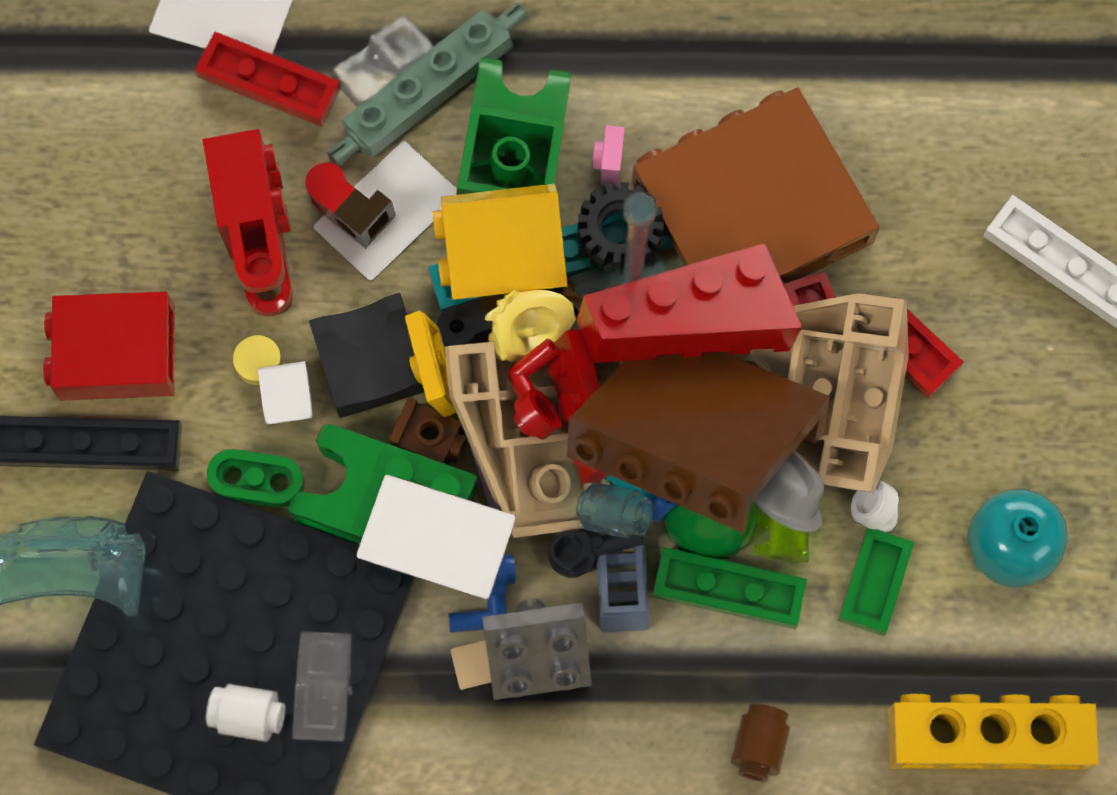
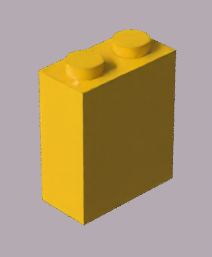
[432,184,568,300]

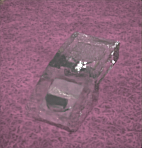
[331,15,434,107]
[293,631,352,742]

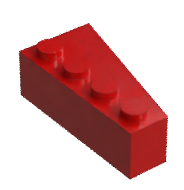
[577,243,802,363]

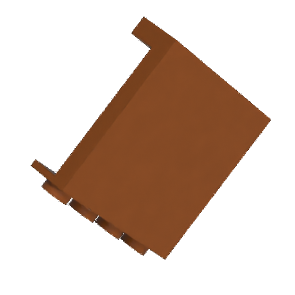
[632,87,880,284]

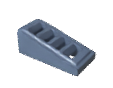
[595,526,650,632]

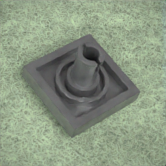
[482,598,592,700]

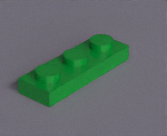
[652,547,807,629]

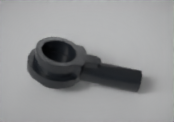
[548,526,645,578]

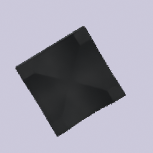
[309,293,424,419]

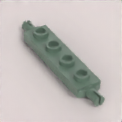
[327,2,528,167]

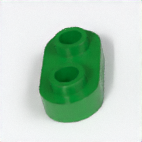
[207,449,305,508]

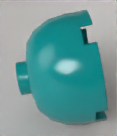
[967,489,1068,588]

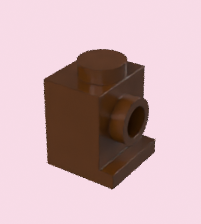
[389,397,468,465]

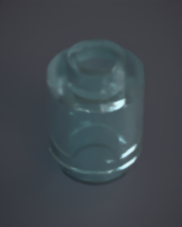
[576,482,653,539]

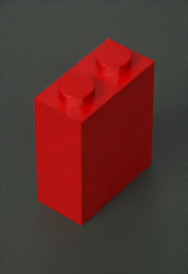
[43,291,175,401]

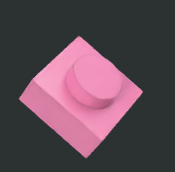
[592,126,625,188]

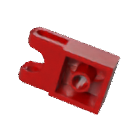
[202,129,293,316]

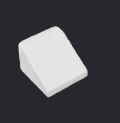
[258,361,313,424]

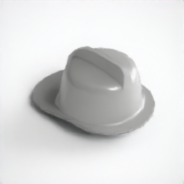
[754,452,824,532]

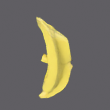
[485,289,576,363]

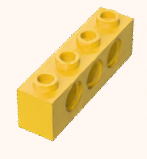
[887,694,1099,770]

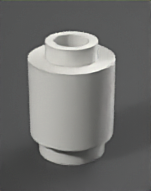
[206,684,285,742]

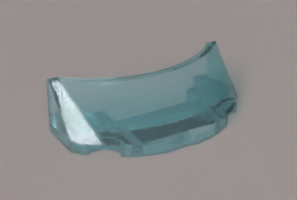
[0,516,145,616]

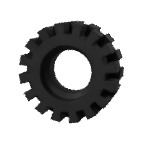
[577,182,664,275]

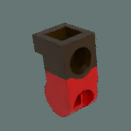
[305,162,396,249]

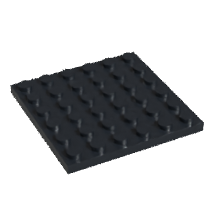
[34,471,416,795]

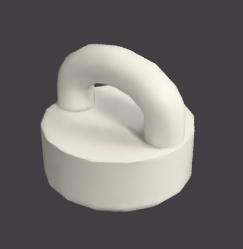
[851,480,899,532]

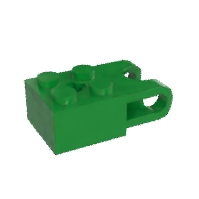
[456,57,572,195]
[287,424,479,545]

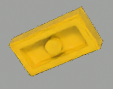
[405,310,457,417]

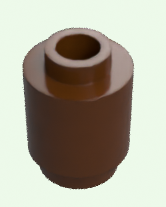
[731,704,790,782]

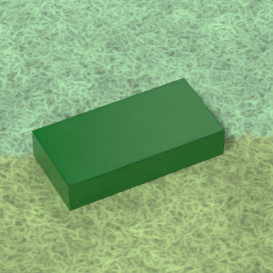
[837,527,914,636]

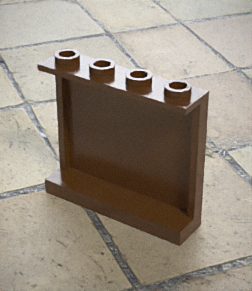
[567,352,830,533]

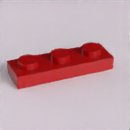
[195,31,341,127]
[546,330,608,484]

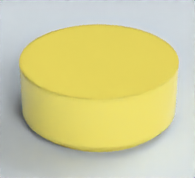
[233,335,282,385]

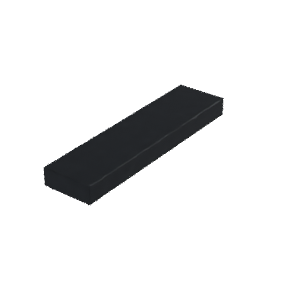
[0,416,182,471]

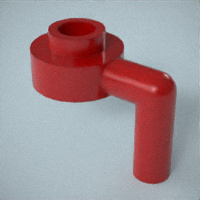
[507,338,562,440]

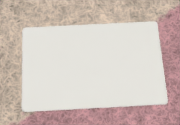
[149,0,292,54]
[313,141,457,281]
[357,475,516,599]

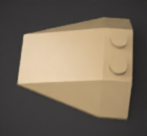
[722,293,909,493]
[445,342,624,538]

